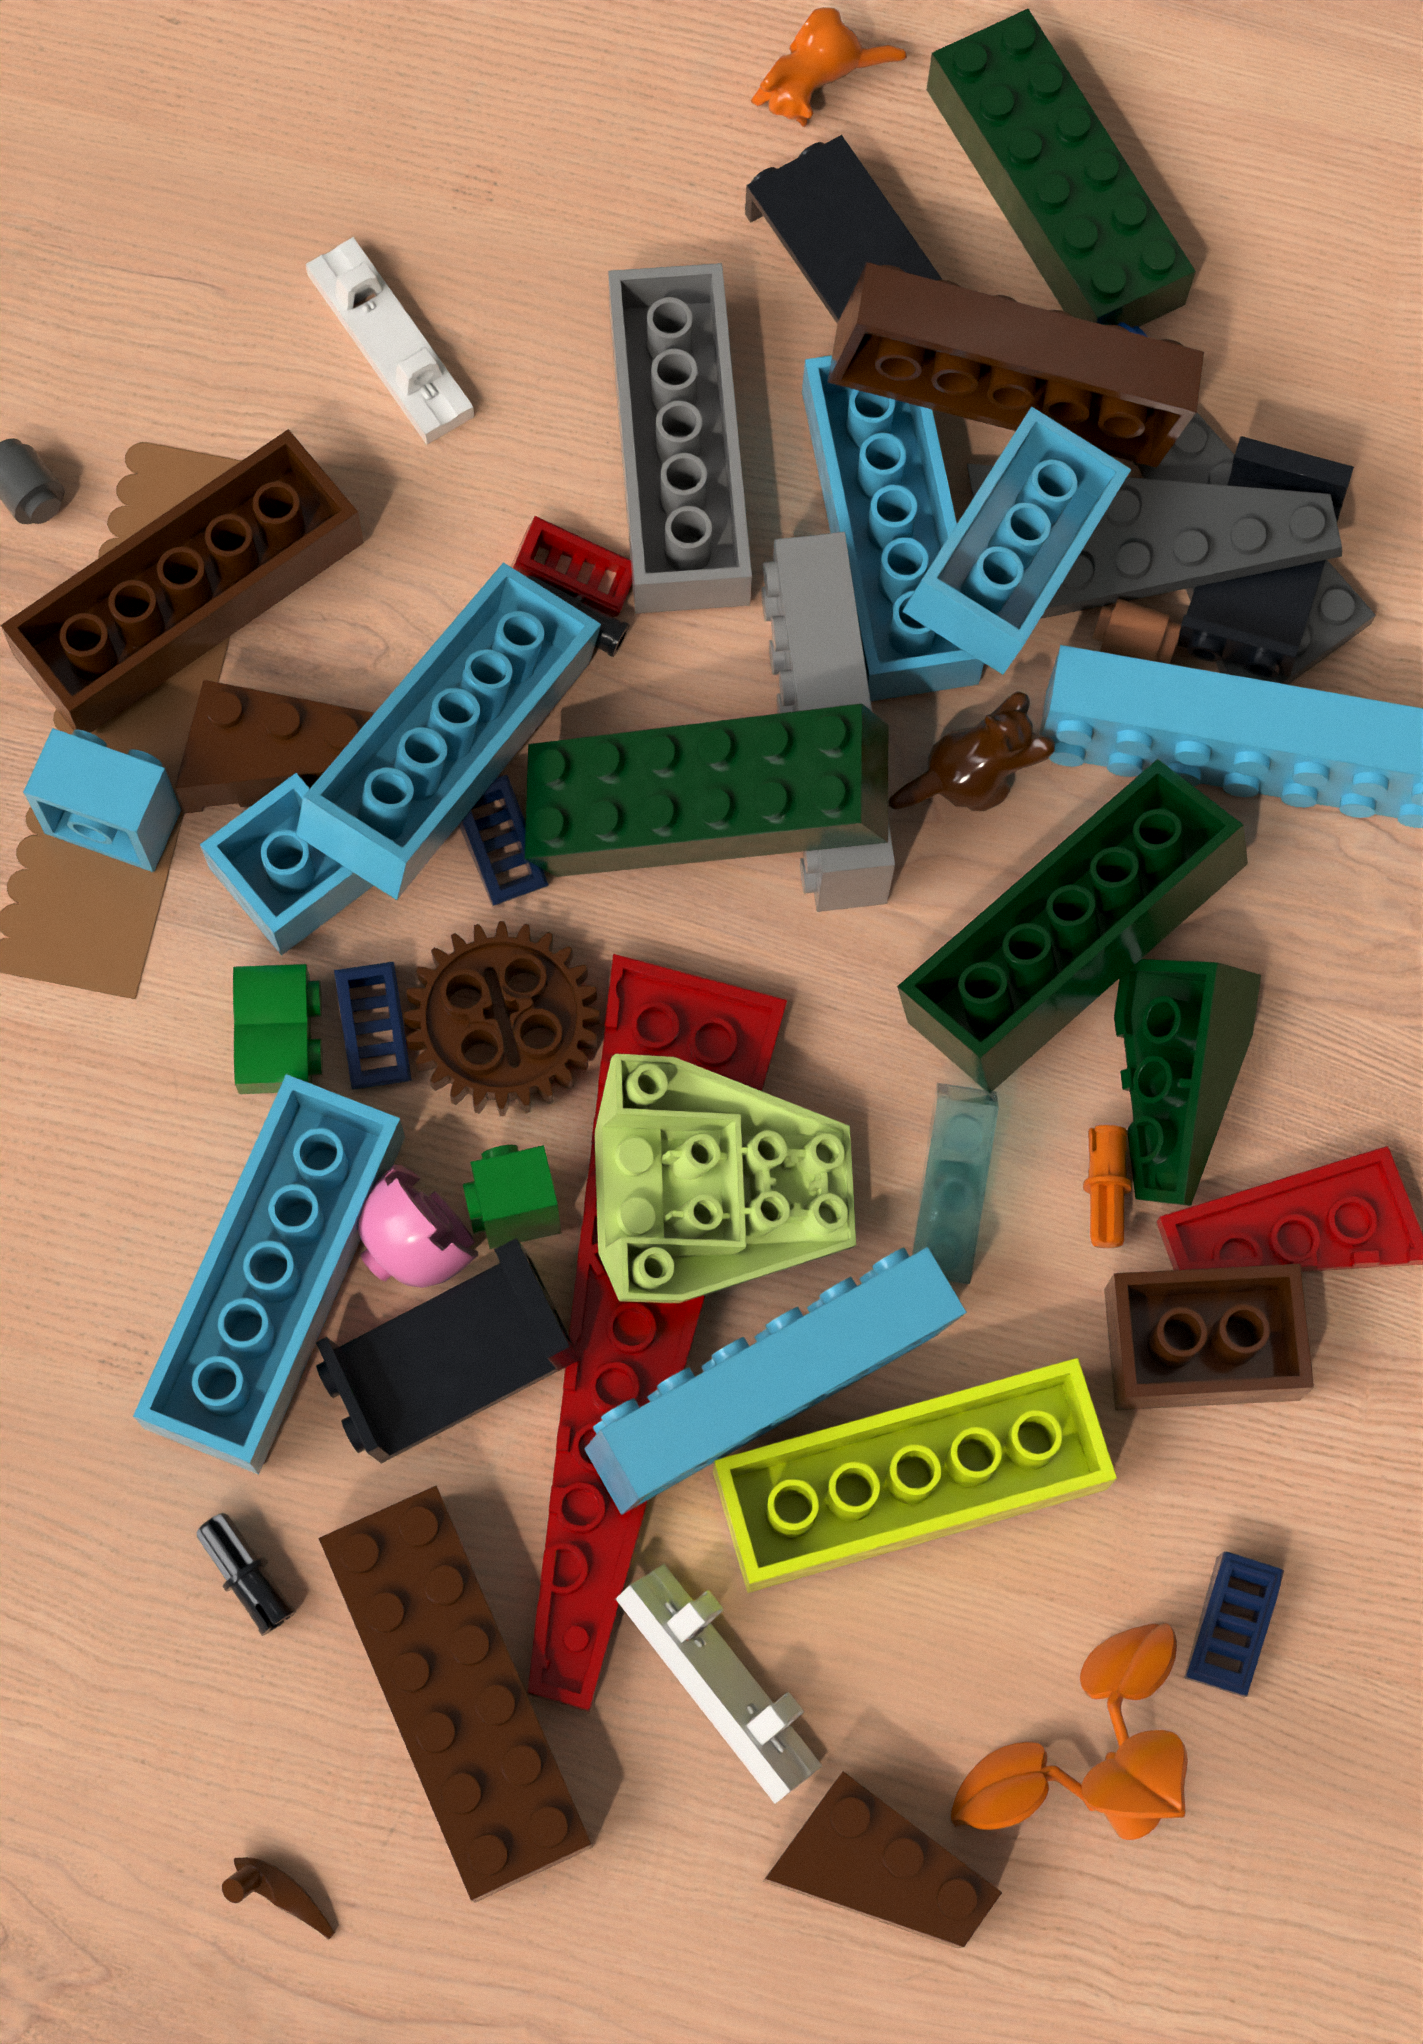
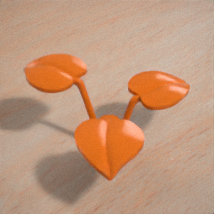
[951,1623,1188,1840]

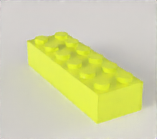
[713,1358,1117,1593]

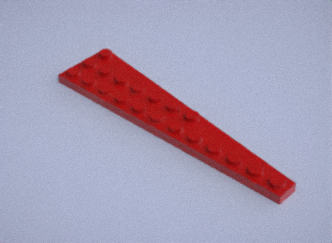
[527,954,787,1712]

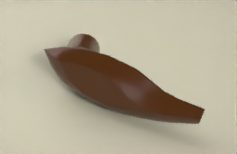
[222,1857,335,1940]

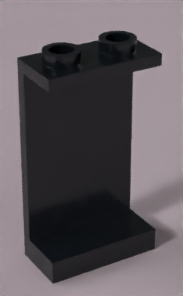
[745,135,943,324]
[1177,436,1354,678]
[316,1238,581,1464]

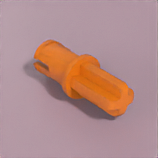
[1083,1125,1132,1248]

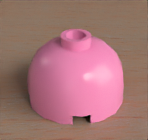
[358,1165,478,1288]

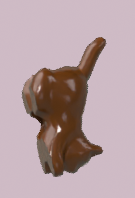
[889,691,1055,811]

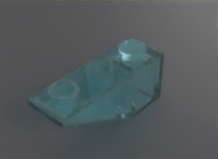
[912,1083,999,1284]

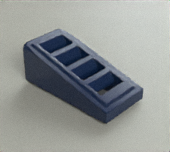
[459,775,549,907]
[334,962,412,1090]
[1184,1552,1284,1698]

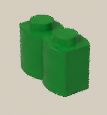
[233,964,323,1094]

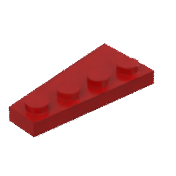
[1156,1146,1423,1272]

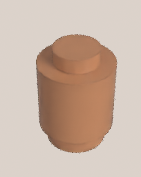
[1092,598,1181,664]

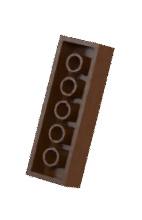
[828,262,1204,468]
[0,429,364,733]
[318,1485,593,1903]

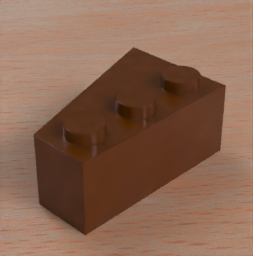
[175,680,374,814]
[763,1771,1002,1948]

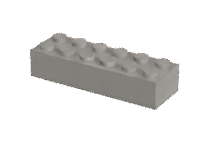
[608,263,752,614]
[761,532,895,912]

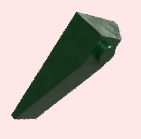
[1114,959,1261,1206]

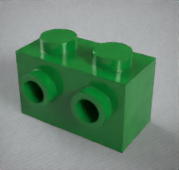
[462,1145,561,1249]

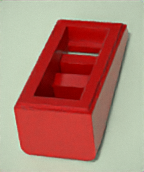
[511,516,632,617]

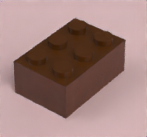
[1104,1264,1314,1410]

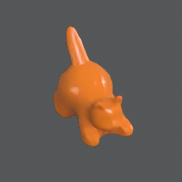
[751,7,907,127]

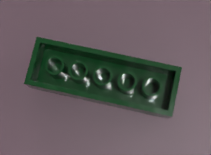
[926,9,1196,328]
[525,703,889,877]
[897,759,1248,1094]

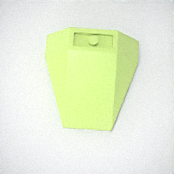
[595,1054,856,1303]

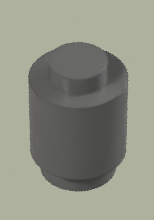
[0,438,65,524]

